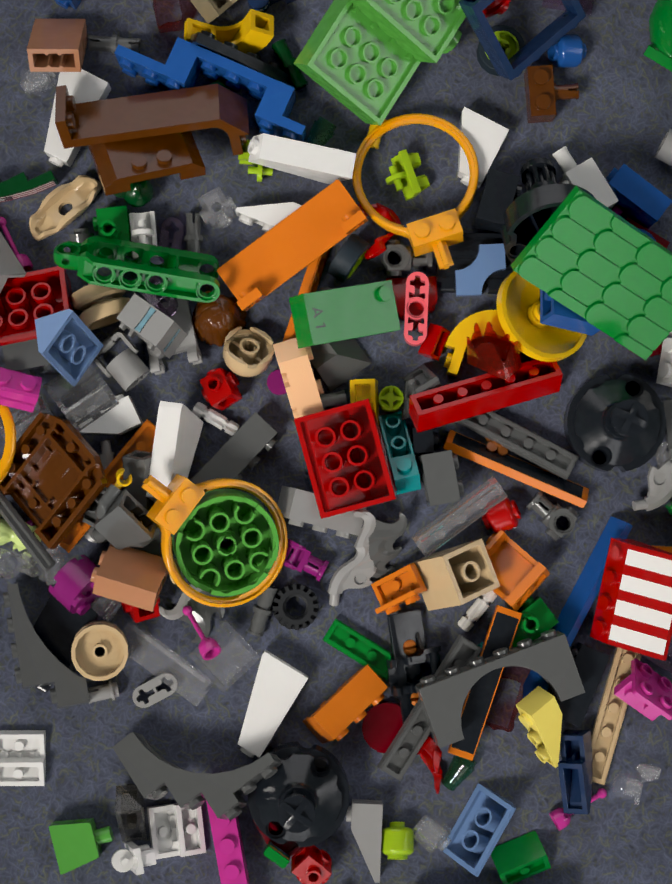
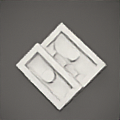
[0,730,46,786]
[147,803,206,860]

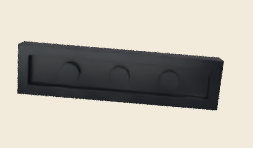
[189,30,289,84]

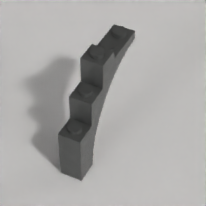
[112,732,282,820]

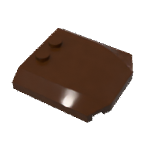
[88,131,206,196]
[0,412,108,549]

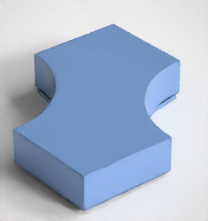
[455,243,506,297]

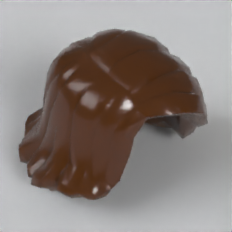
[192,291,247,347]

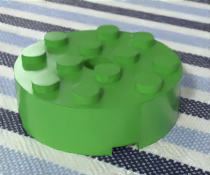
[172,489,279,596]

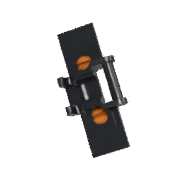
[386,610,441,724]

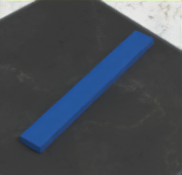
[518,516,633,698]

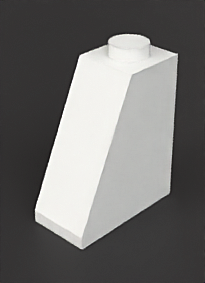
[457,107,509,188]

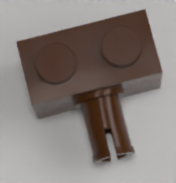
[524,65,579,123]

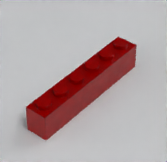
[409,359,563,433]

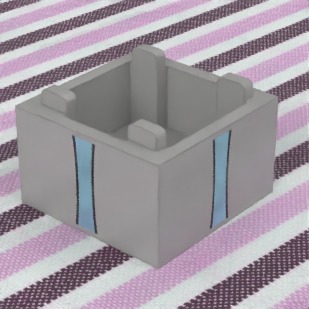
[117,293,187,359]

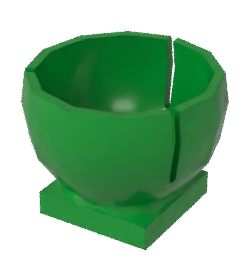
[643,0,672,71]

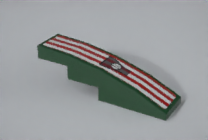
[0,170,59,202]

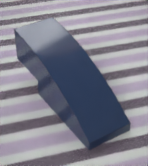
[558,730,593,815]

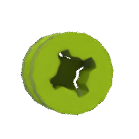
[378,386,404,412]

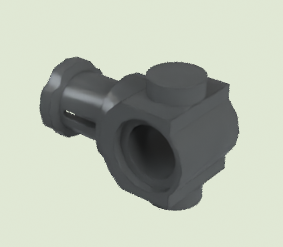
[381,240,433,277]
[526,490,579,541]

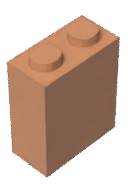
[27,19,88,72]
[90,544,168,612]

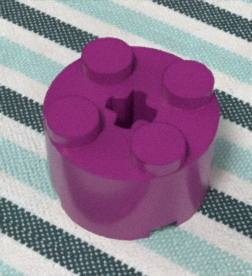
[49,554,102,616]

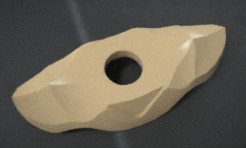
[29,175,102,241]

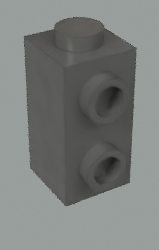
[122,450,155,510]

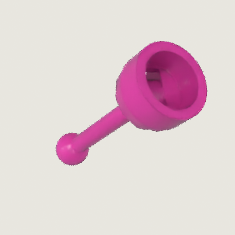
[0,217,33,272]
[182,605,221,660]
[549,788,607,831]

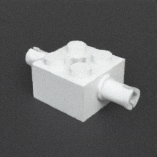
[553,146,619,209]

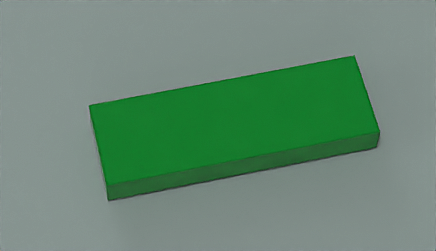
[322,618,391,680]

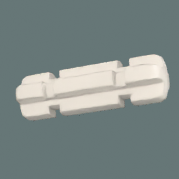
[192,402,239,436]
[458,591,497,632]

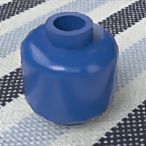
[547,34,587,68]

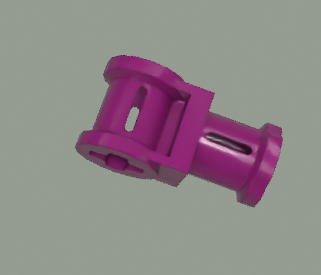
[283,538,330,581]

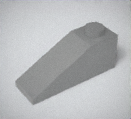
[346,799,383,883]

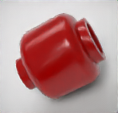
[482,497,522,533]

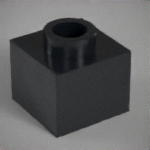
[411,428,439,454]

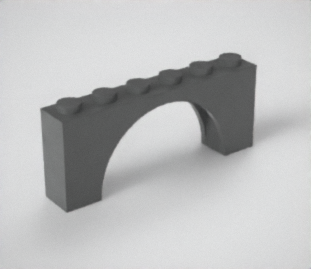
[415,629,585,748]

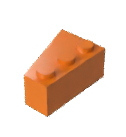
[302,664,388,744]

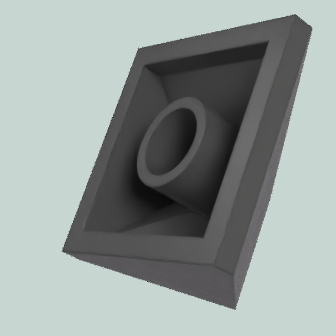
[309,339,372,392]

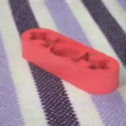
[404,272,429,346]

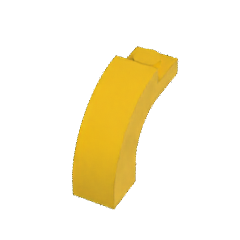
[184,9,274,54]
[443,310,510,377]

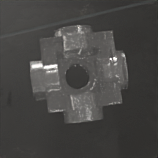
[197,187,236,229]

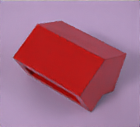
[418,323,450,361]

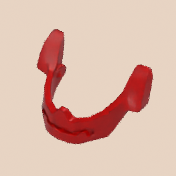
[357,203,401,259]
[417,737,443,794]

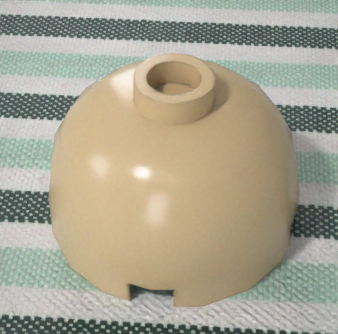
[223,327,274,377]

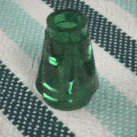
[305,116,337,146]
[442,755,476,791]

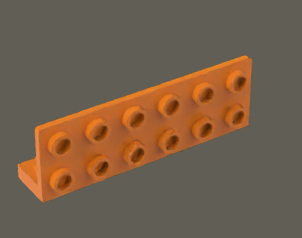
[217,180,368,311]

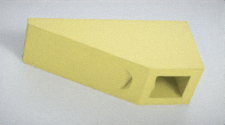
[516,686,563,768]

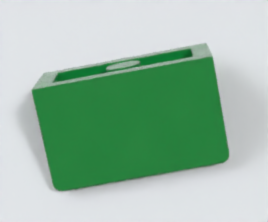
[491,831,551,884]

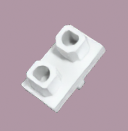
[129,211,159,259]
[111,841,156,875]

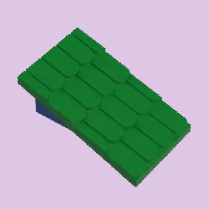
[511,186,672,360]

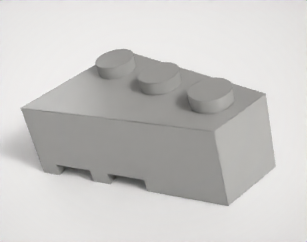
[277,486,367,539]

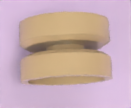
[70,284,130,330]
[71,620,128,681]

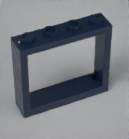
[459,0,586,80]

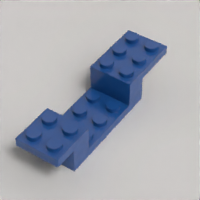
[114,37,306,142]

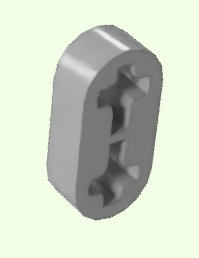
[132,672,179,708]

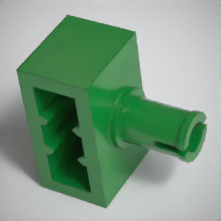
[93,206,134,260]
[511,596,559,648]

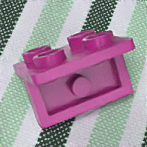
[614,658,672,721]

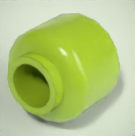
[381,822,414,860]

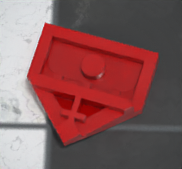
[386,276,438,331]

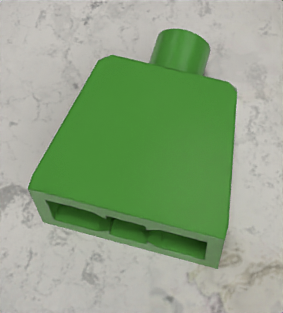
[49,818,114,874]

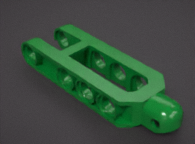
[53,235,220,303]

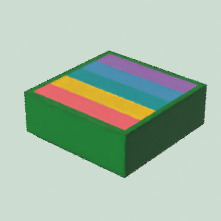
[263,841,290,869]

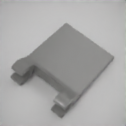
[146,298,203,375]

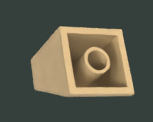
[410,538,500,611]

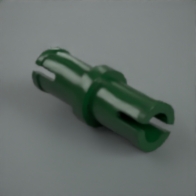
[271,39,308,91]

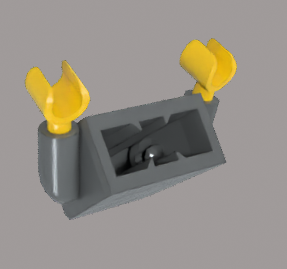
[92,468,161,550]

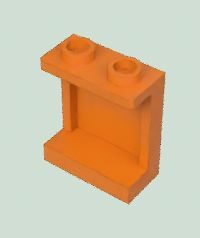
[485,530,550,611]

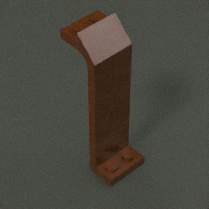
[55,84,249,156]

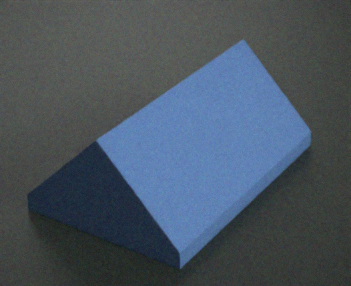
[35,309,104,387]
[441,783,516,877]

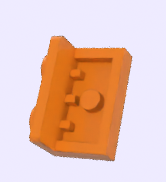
[371,563,428,615]

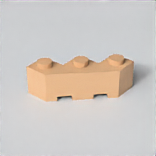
[273,338,324,419]

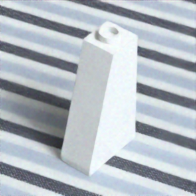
[44,69,111,168]
[248,133,356,184]
[146,401,204,502]
[238,649,309,758]

